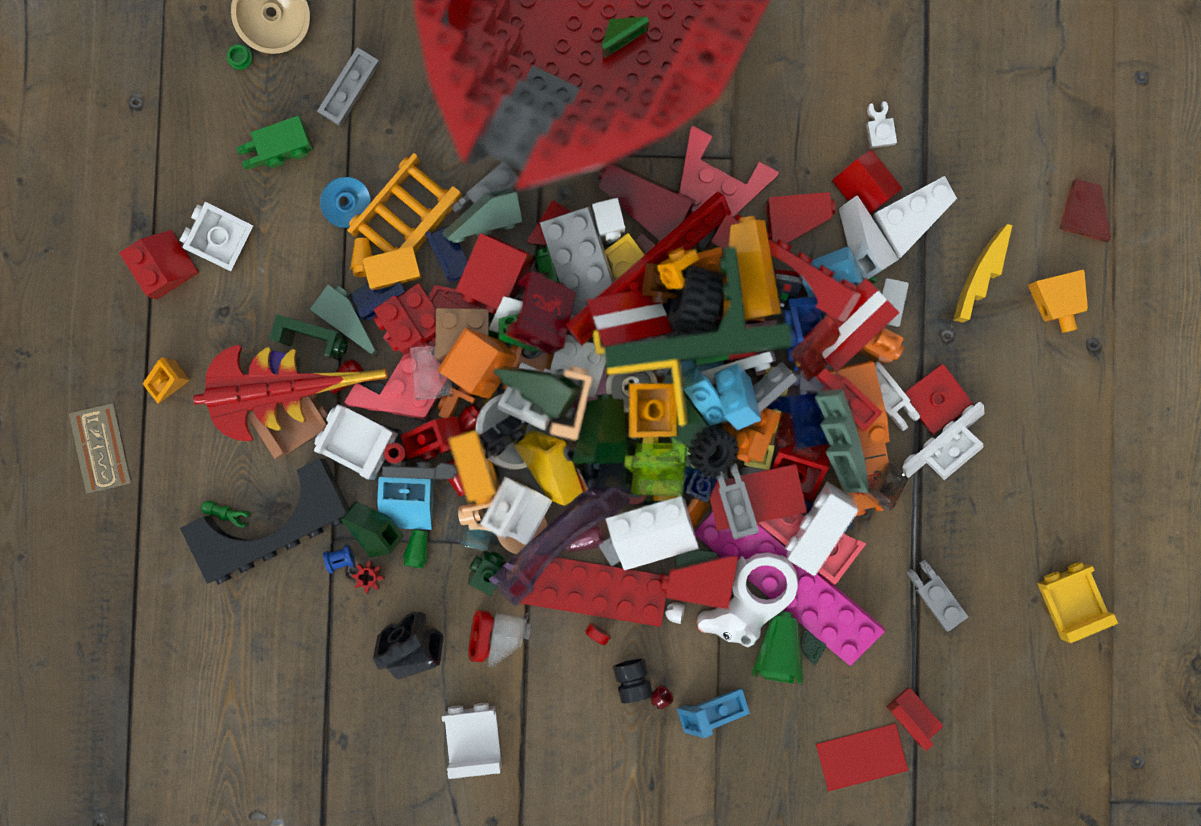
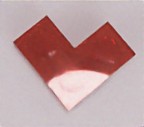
[790,317,841,382]

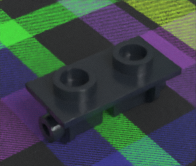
[479,415,529,459]

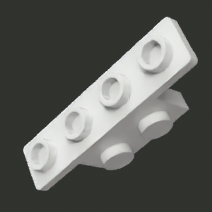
[902,402,985,480]

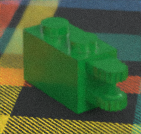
[236,115,314,170]

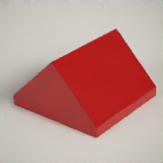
[832,149,903,214]

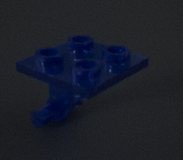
[766,392,829,449]

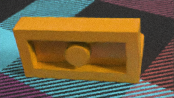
[363,247,422,291]

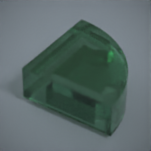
[801,630,826,666]

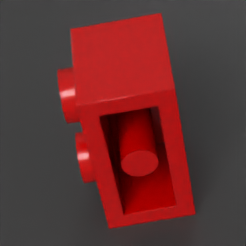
[400,416,462,461]

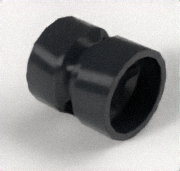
[613,658,653,703]

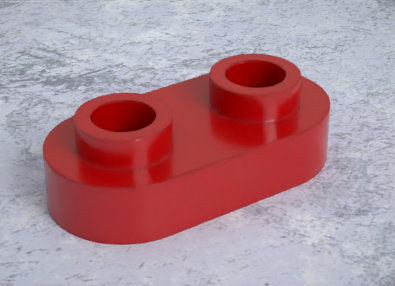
[468,610,494,662]

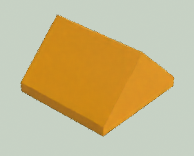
[629,384,677,438]

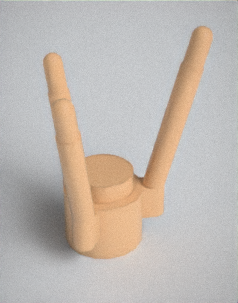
[458,500,493,531]

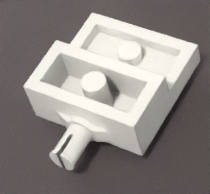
[498,362,576,430]

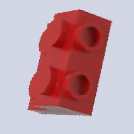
[373,283,436,355]

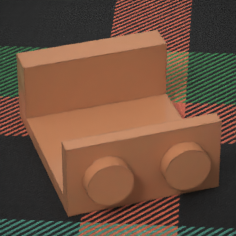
[248,394,329,459]

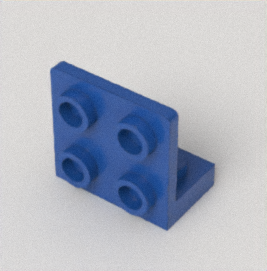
[784,296,821,371]

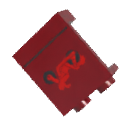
[505,271,576,355]

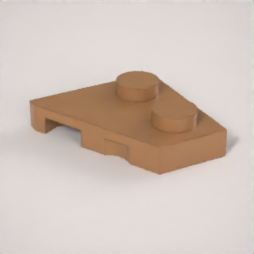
[435,308,488,360]

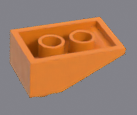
[828,360,890,448]

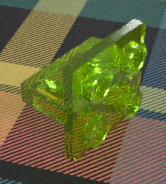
[625,443,687,496]

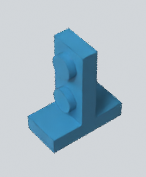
[677,688,750,738]

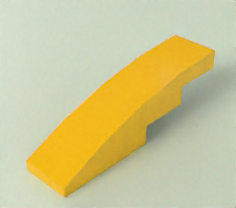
[953,224,1012,323]

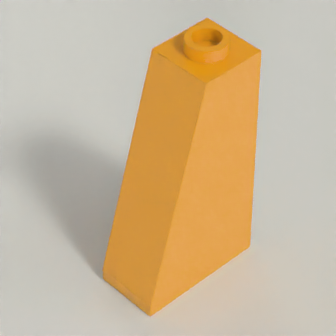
[723,216,781,320]

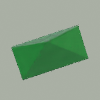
[602,17,649,58]

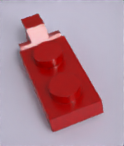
[815,368,882,432]

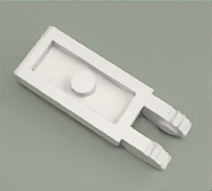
[874,361,920,431]

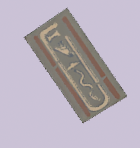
[68,403,131,494]

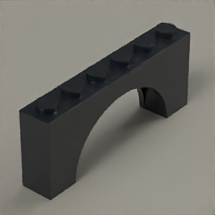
[180,459,349,585]

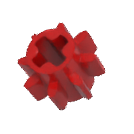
[351,560,385,593]

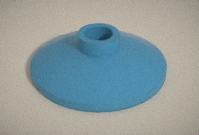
[320,177,371,228]

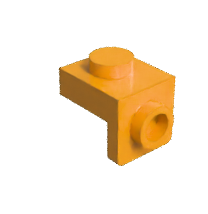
[657,248,699,289]

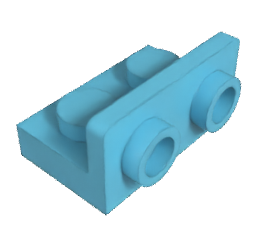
[683,367,727,426]

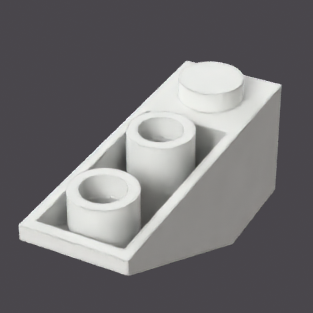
[839,195,899,279]

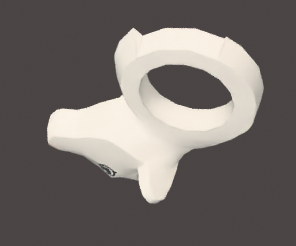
[696,552,798,647]

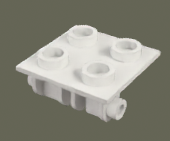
[550,335,606,398]

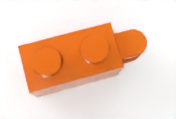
[858,328,904,365]

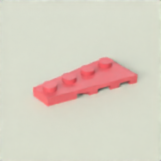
[758,514,866,585]

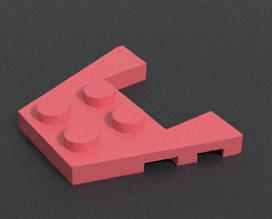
[679,126,779,228]
[344,332,449,420]

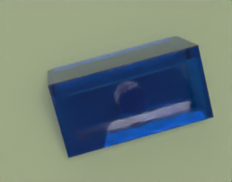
[425,225,468,283]
[350,283,406,321]

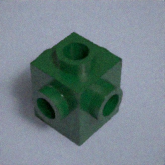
[468,550,508,596]

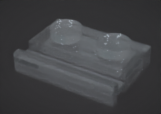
[410,345,453,400]

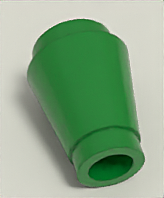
[402,530,428,569]

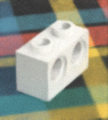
[592,198,625,245]

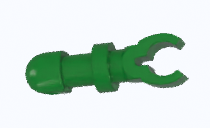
[200,501,251,528]

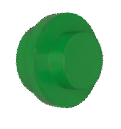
[227,44,253,70]

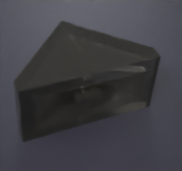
[863,462,909,511]

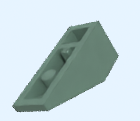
[310,285,379,356]

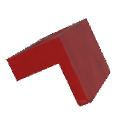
[886,688,943,751]

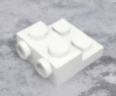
[179,202,253,271]

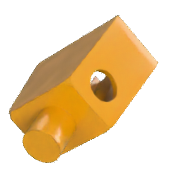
[1028,269,1088,333]

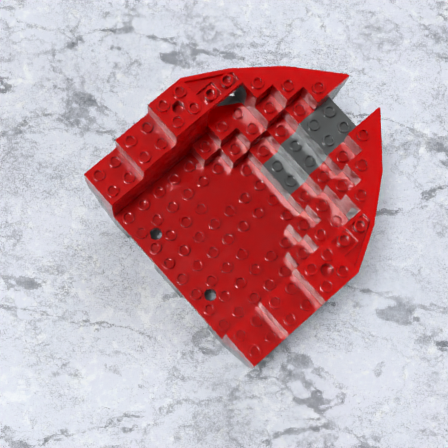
[414,0,771,192]

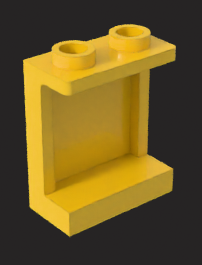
[1037,562,1118,643]

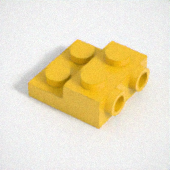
[605,233,644,281]

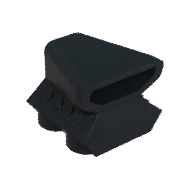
[373,612,444,680]

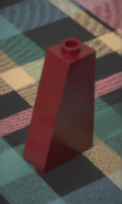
[598,162,696,241]

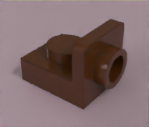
[642,263,678,303]

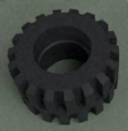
[669,265,723,335]

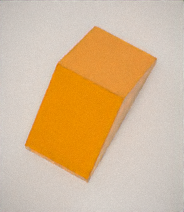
[143,357,190,404]

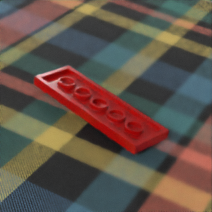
[509,553,666,627]

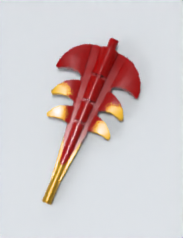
[193,345,388,441]

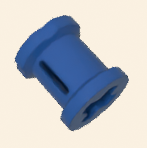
[323,544,356,574]

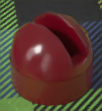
[651,686,673,709]

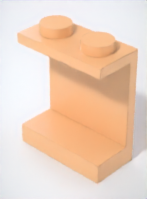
[549,366,592,440]

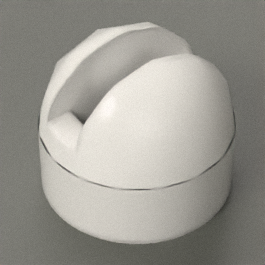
[665,602,685,624]

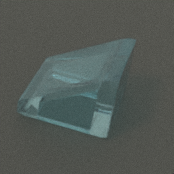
[462,526,492,551]

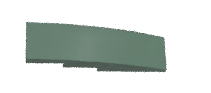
[815,389,870,493]

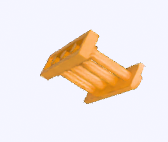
[347,153,463,253]

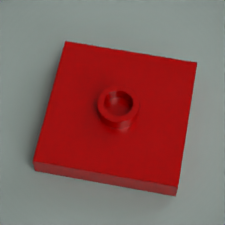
[904,364,974,435]

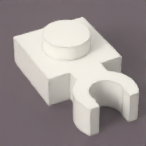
[866,101,897,149]

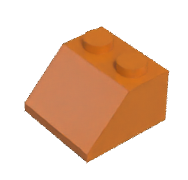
[438,328,517,399]

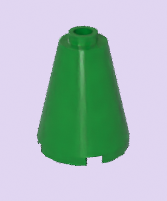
[751,611,804,684]

